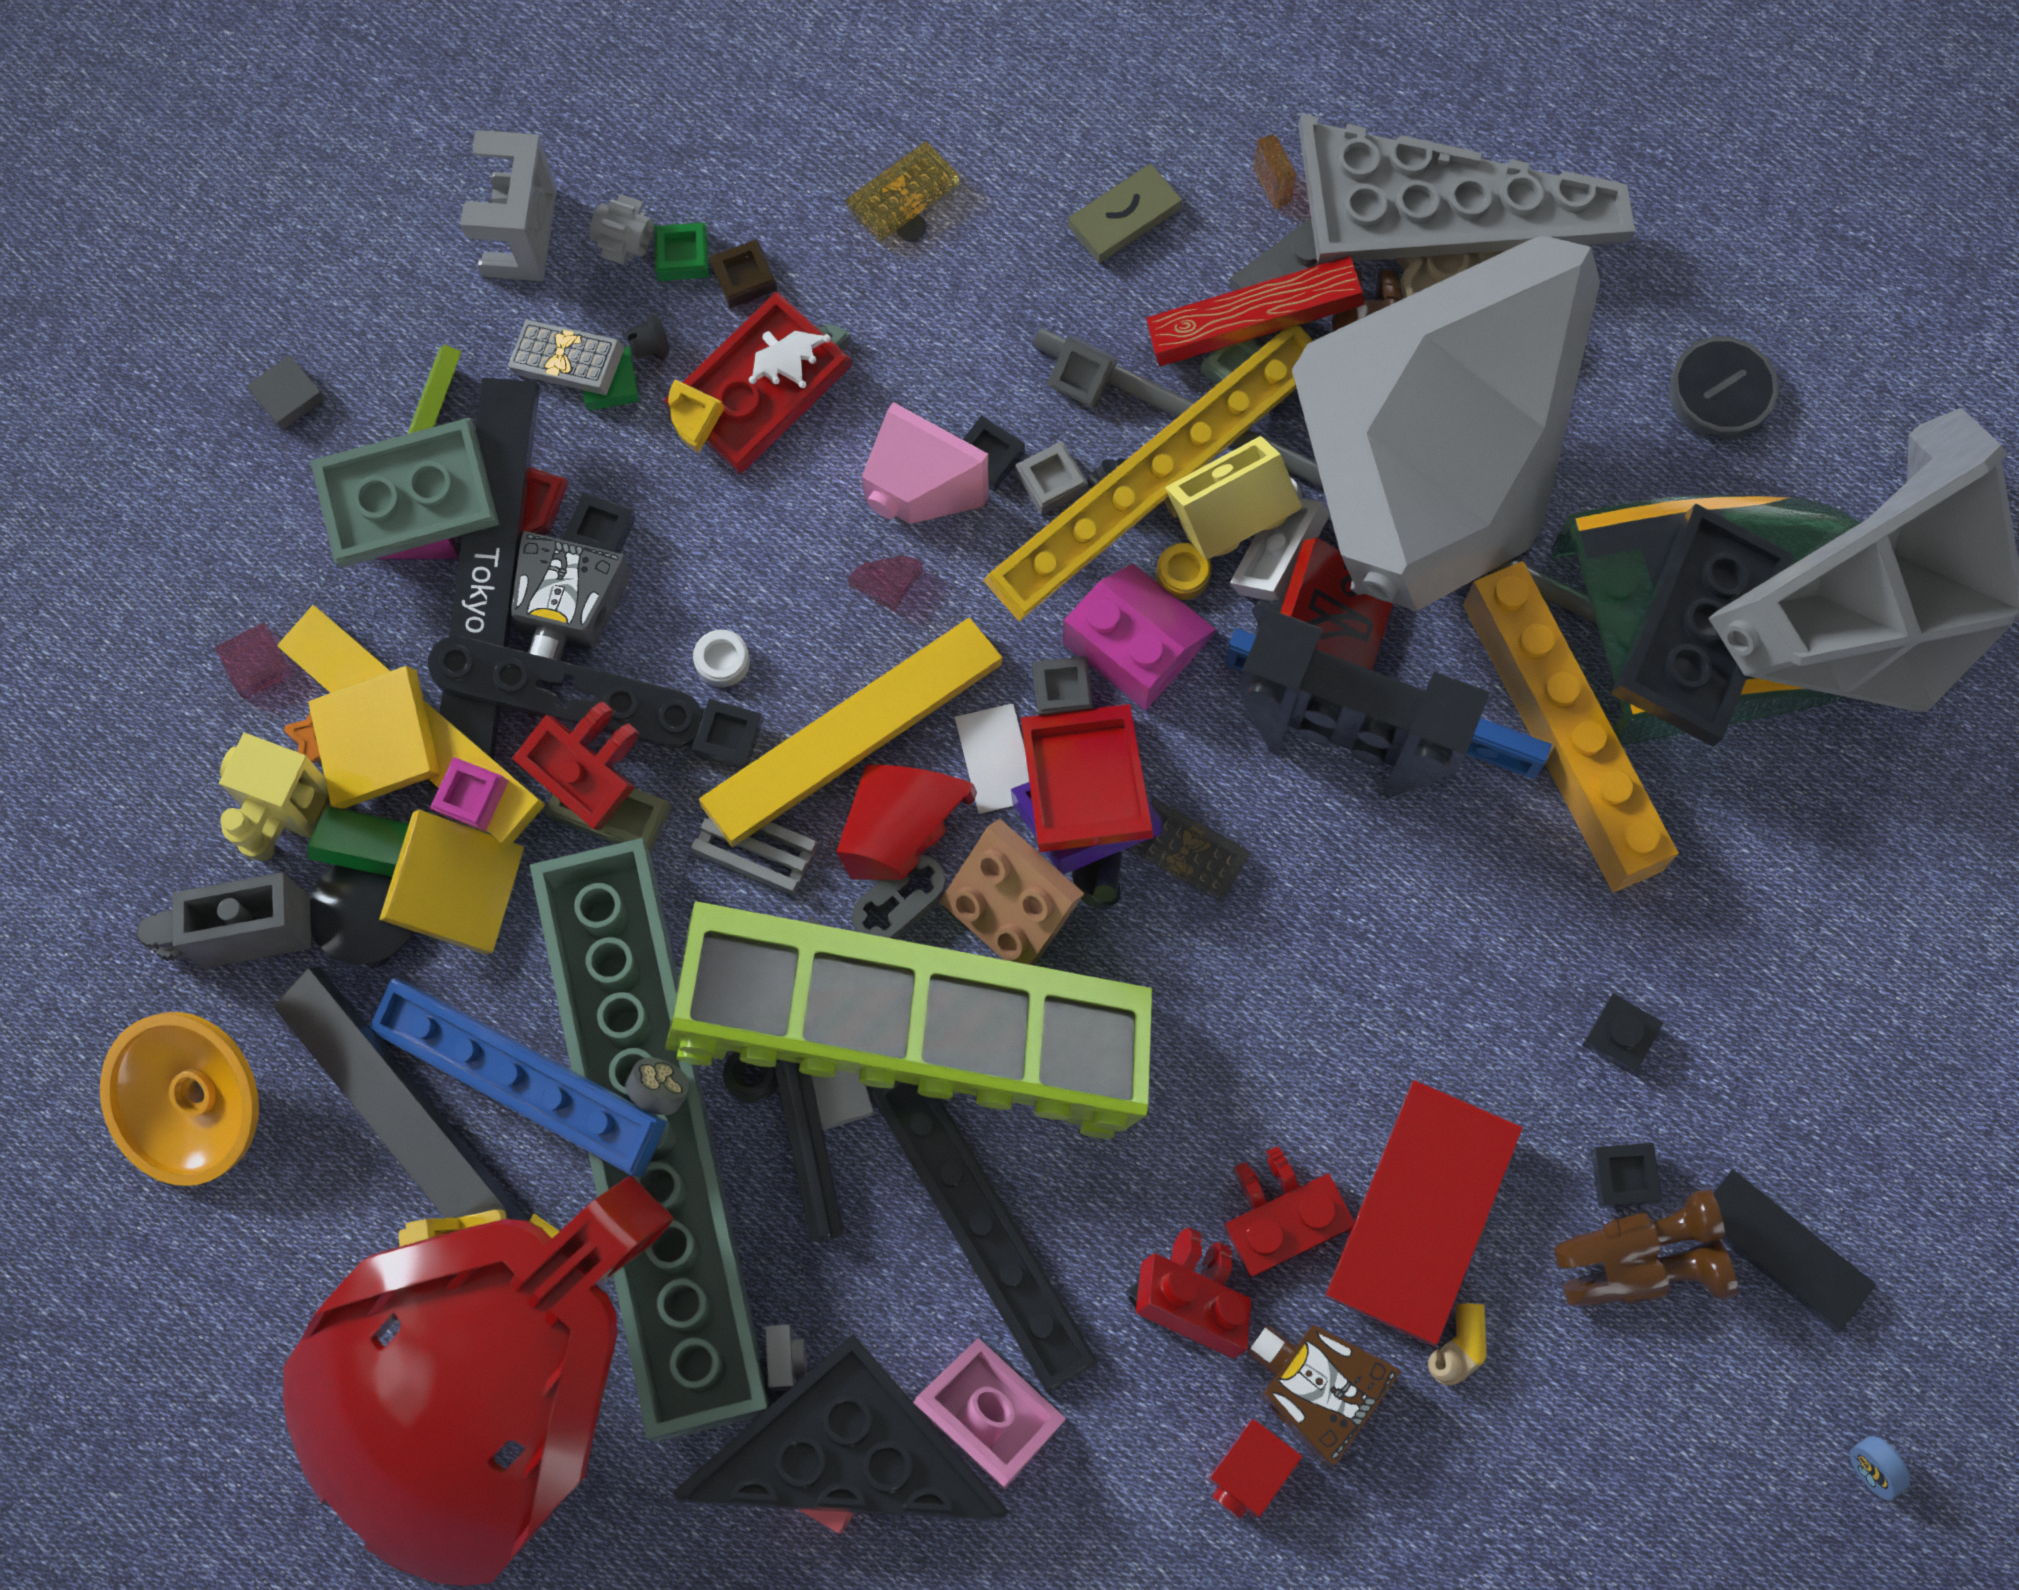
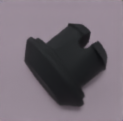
[627,313,670,360]

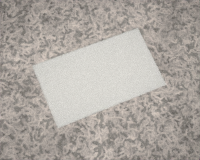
[955,704,1029,814]

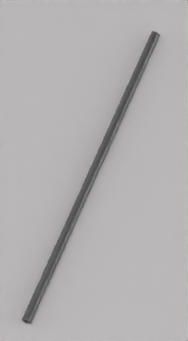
[1032,327,1641,642]

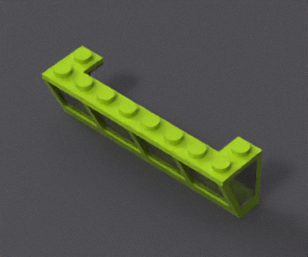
[665,901,1152,1139]

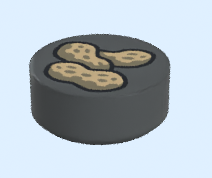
[626,1058,690,1115]

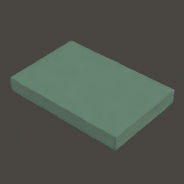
[310,417,499,568]

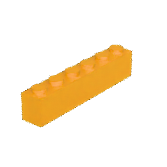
[1463,561,1679,893]

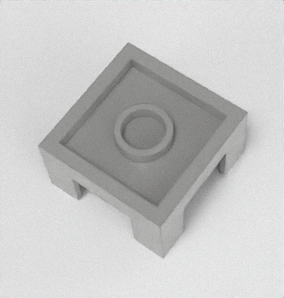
[460,130,557,281]

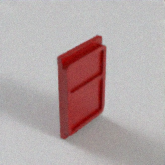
[1021,704,1153,852]

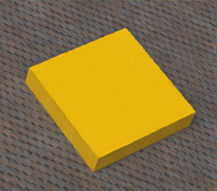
[308,666,441,809]
[379,810,524,955]

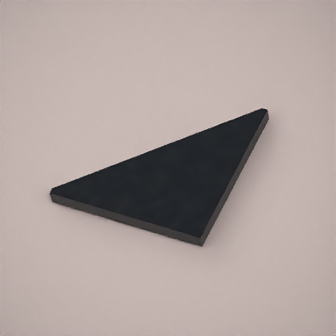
[673,1334,1009,1521]

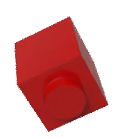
[1206,1418,1303,1520]

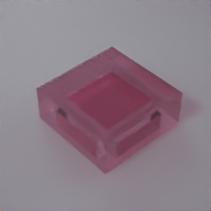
[215,622,293,699]

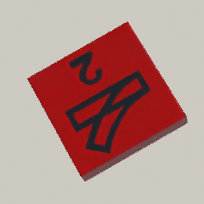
[1280,537,1393,670]

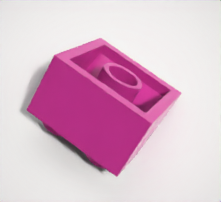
[1062,563,1216,711]

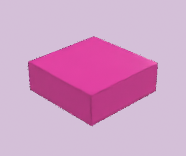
[430,757,509,832]

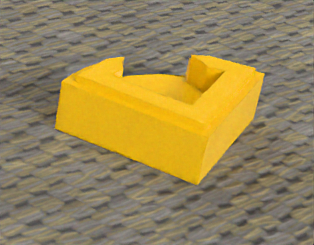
[668,380,724,453]

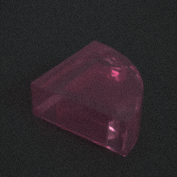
[848,555,923,612]

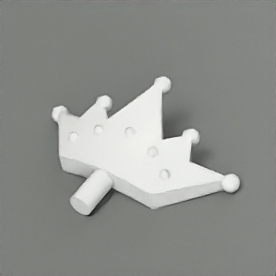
[749,331,831,389]

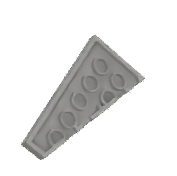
[1298,114,1635,264]

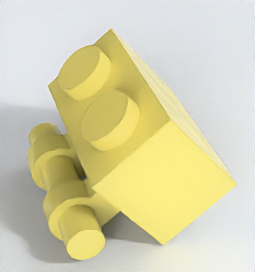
[1165,436,1303,560]
[219,732,330,861]

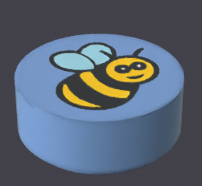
[1850,1436,1910,1500]

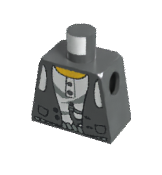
[511,531,631,661]

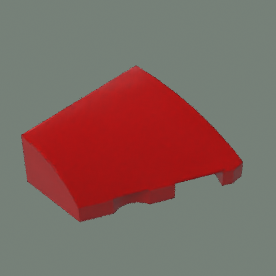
[836,765,977,880]

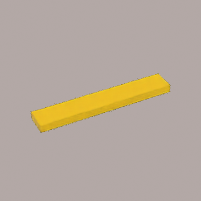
[277,605,545,848]
[699,617,1002,848]

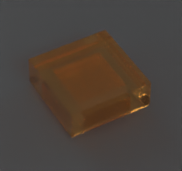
[1252,134,1297,209]

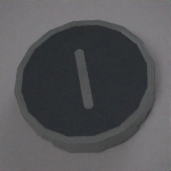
[1669,337,1779,439]

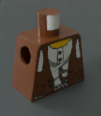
[1246,1325,1401,1468]

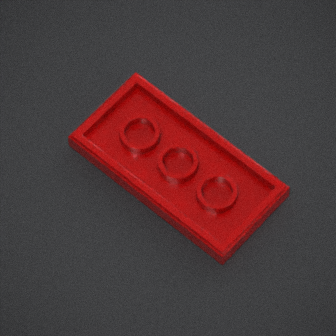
[1324,1080,1523,1346]

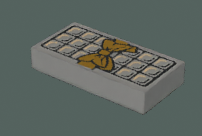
[507,320,625,395]

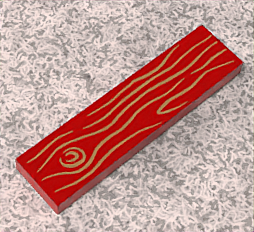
[1146,256,1365,367]

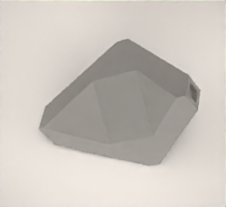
[1292,235,1600,611]
[1709,408,2019,712]

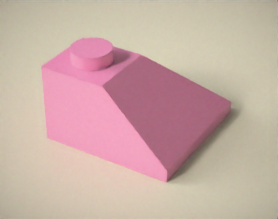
[862,402,989,524]

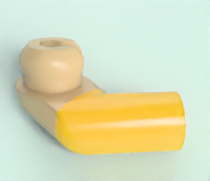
[1428,1304,1487,1386]

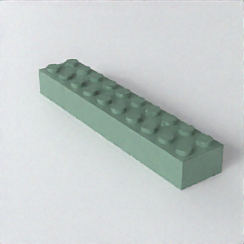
[530,838,771,1443]

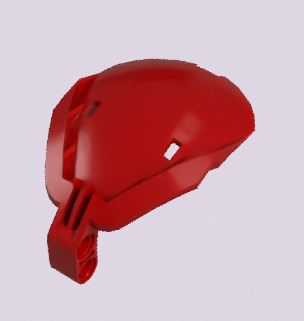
[283,1175,674,1586]

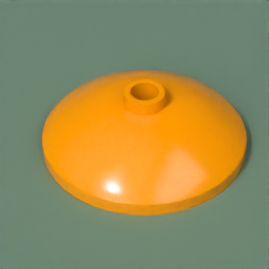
[100,1012,259,1186]

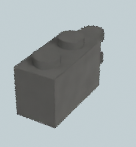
[136,872,311,969]

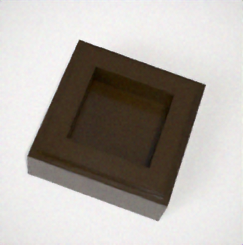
[709,239,778,309]

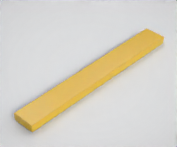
[983,325,1313,622]

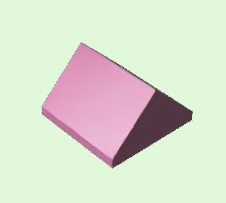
[913,1338,1066,1490]

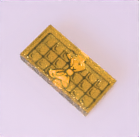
[846,141,959,243]

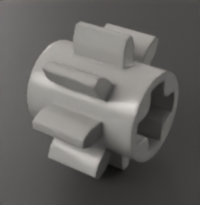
[590,194,654,265]

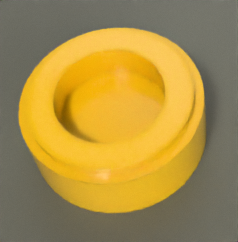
[1156,543,1211,600]

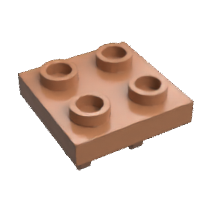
[939,818,1084,966]

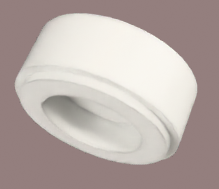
[693,630,750,688]

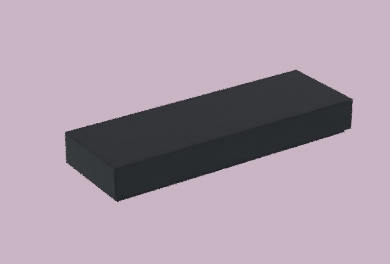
[1712,1169,1876,1332]

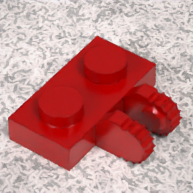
[512,702,639,830]
[1223,1146,1354,1279]
[1136,1227,1251,1359]

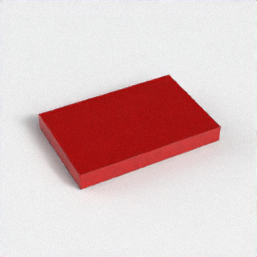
[664,291,853,475]

